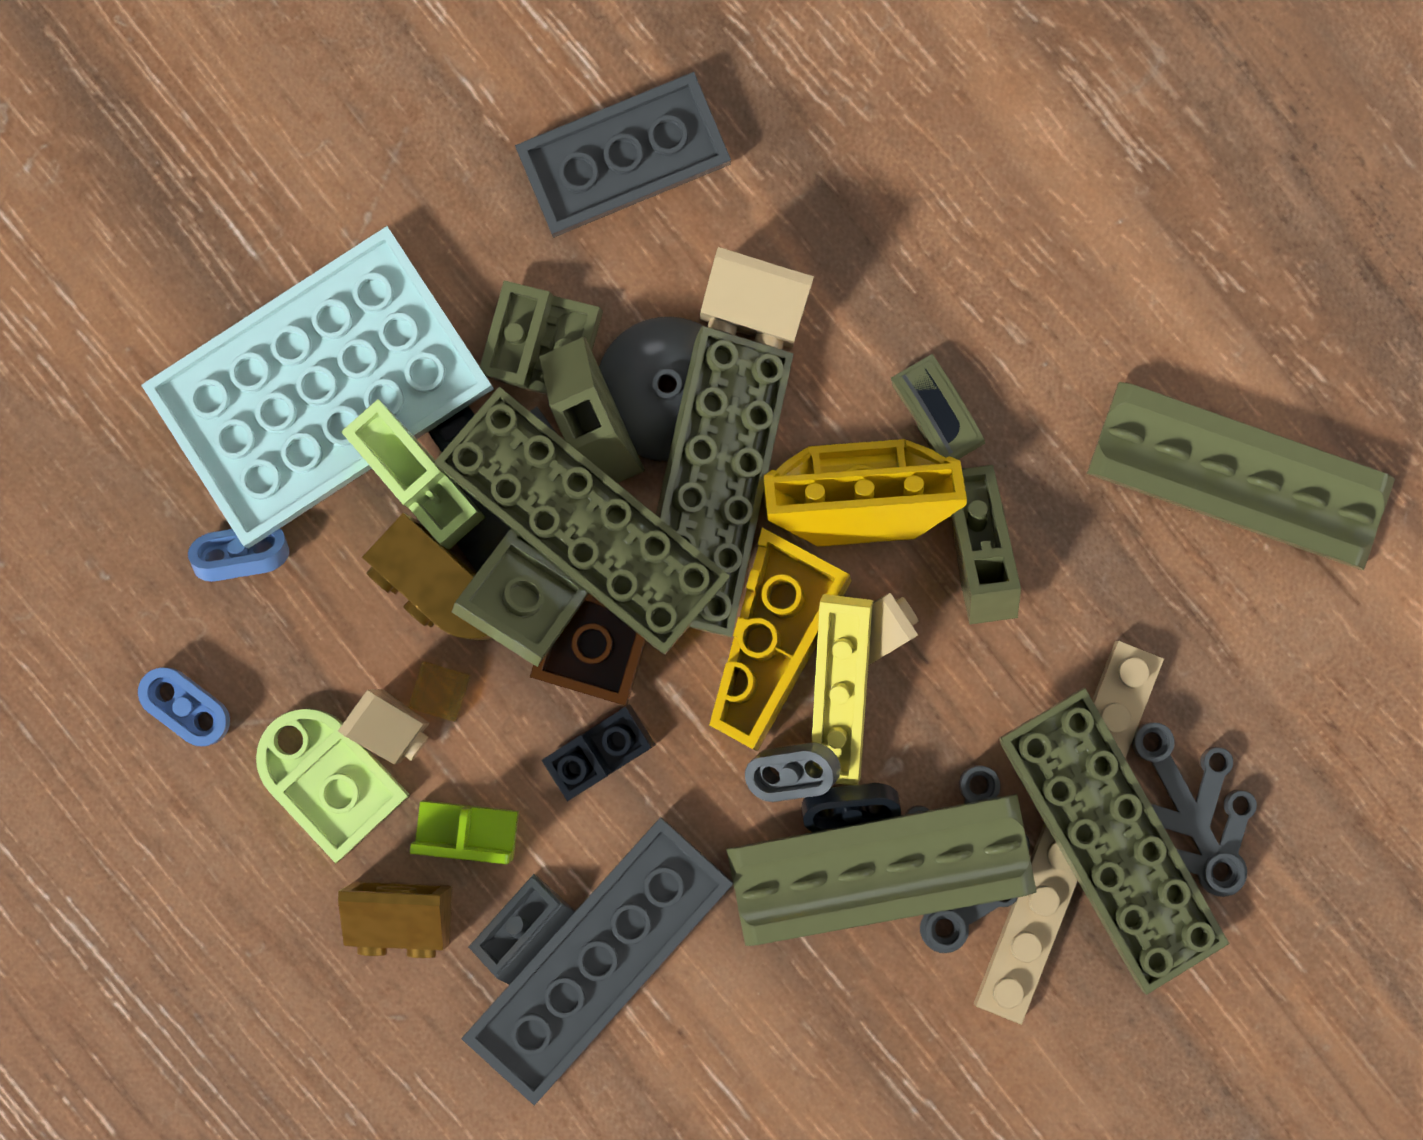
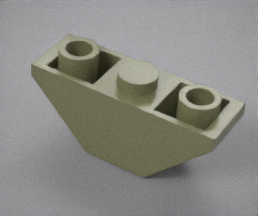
[540,336,645,483]

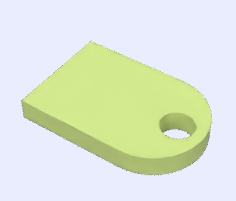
[256,709,410,863]

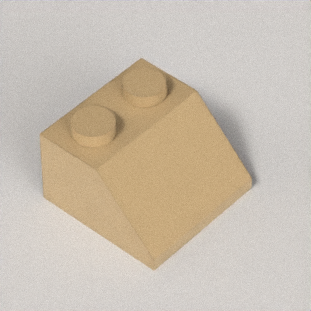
[700,247,814,350]

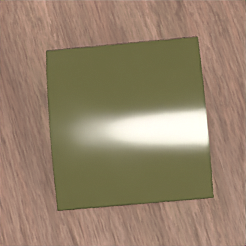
[480,280,603,395]

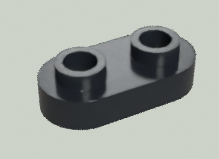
[802,783,901,832]

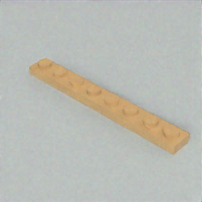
[974,641,1164,1025]

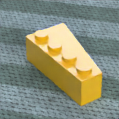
[709,527,852,751]

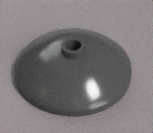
[599,317,703,462]

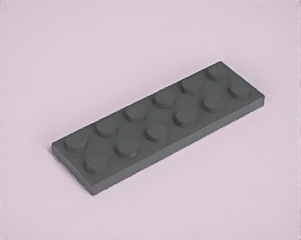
[461,817,733,1106]

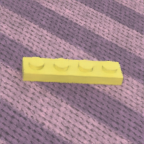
[812,594,873,785]

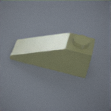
[951,465,1021,625]

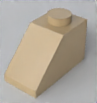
[338,689,429,764]

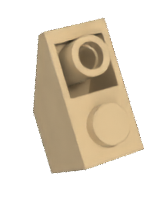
[868,593,919,665]

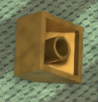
[338,881,452,958]

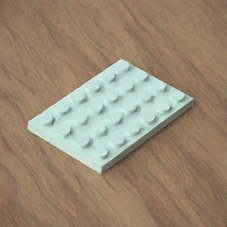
[141,226,494,549]

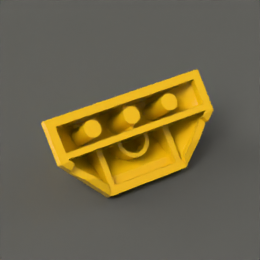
[764,439,967,547]

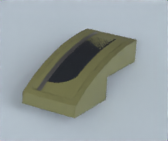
[891,354,985,459]

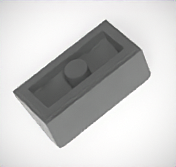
[469,874,575,984]

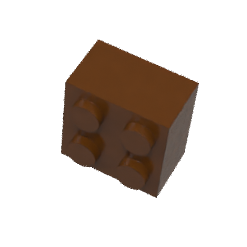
[530,593,647,706]

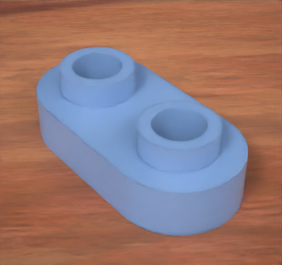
[188,529,289,582]
[138,668,230,746]

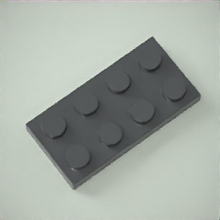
[515,72,731,238]

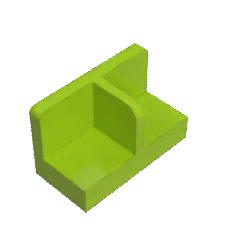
[410,800,519,864]

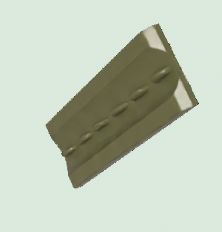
[656,326,794,638]
[1086,382,1395,571]
[434,387,730,655]
[999,688,1230,995]
[726,794,1037,946]

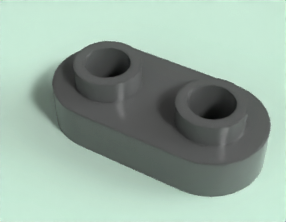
[745,743,841,802]

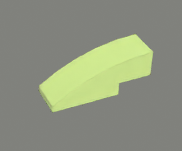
[341,399,485,549]

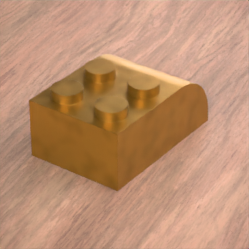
[362,513,493,640]

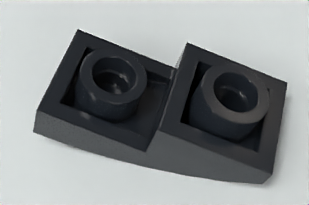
[542,704,656,802]

